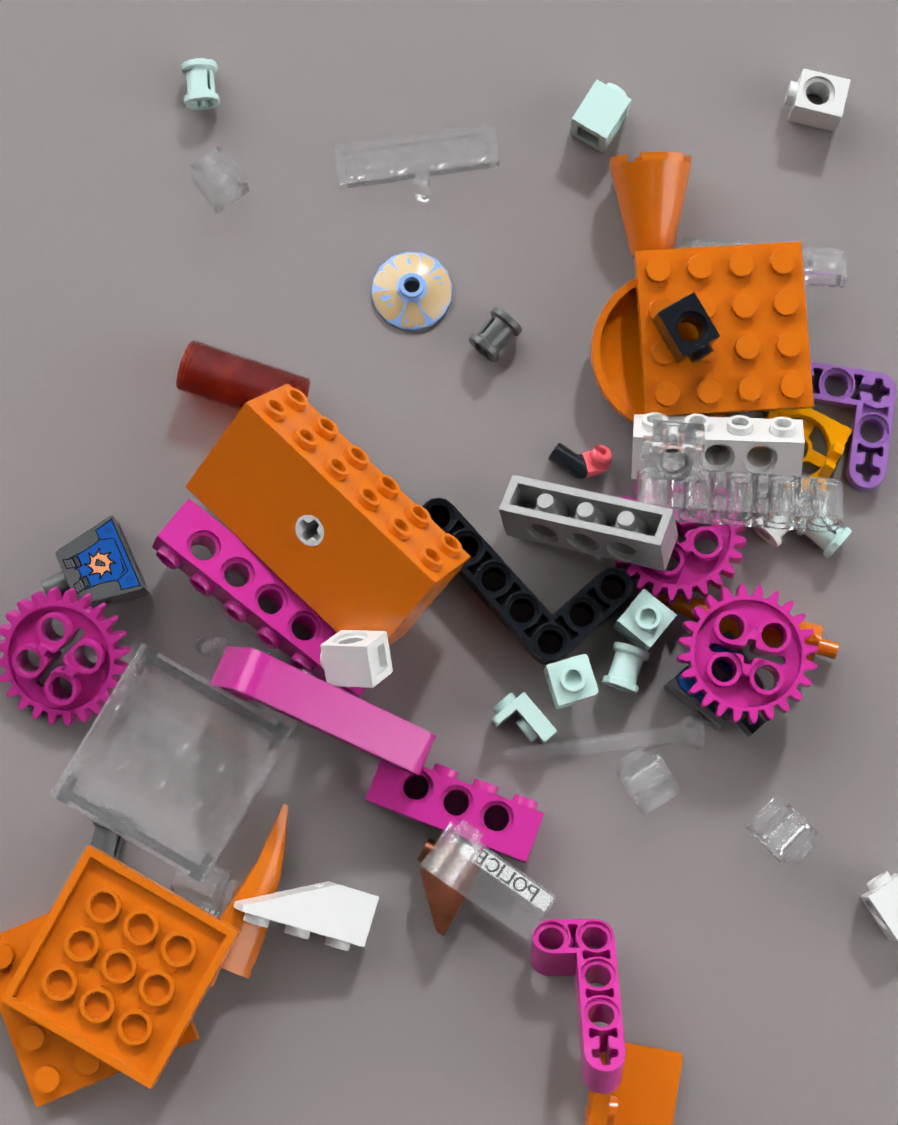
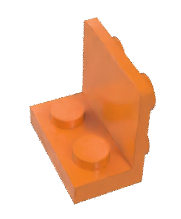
[583,1042,683,1125]

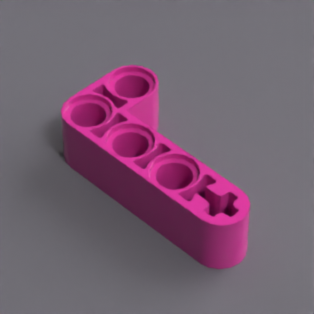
[530,919,626,1094]

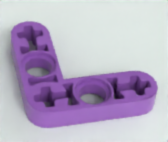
[811,362,896,492]

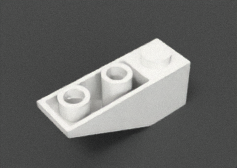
[233,881,379,951]

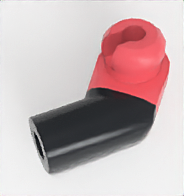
[548,442,612,479]

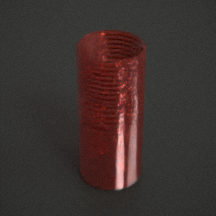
[176,340,310,410]

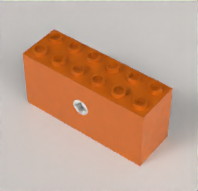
[185,383,471,646]

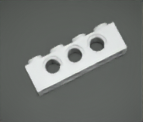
[631,412,805,485]

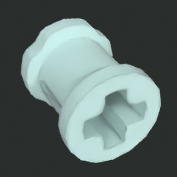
[181,58,220,110]
[796,504,852,559]
[601,642,650,694]

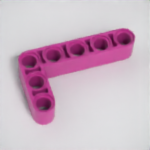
[209,646,436,776]

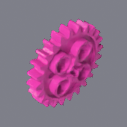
[615,480,746,605]
[676,584,818,725]
[0,587,131,726]

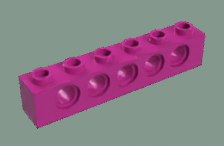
[152,499,366,698]

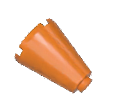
[609,152,691,258]

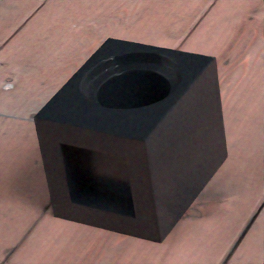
[652,292,720,364]

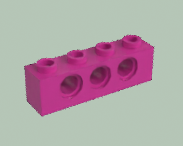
[365,760,545,863]

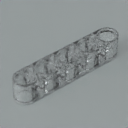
[636,466,843,532]

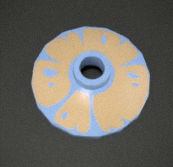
[372,252,452,331]

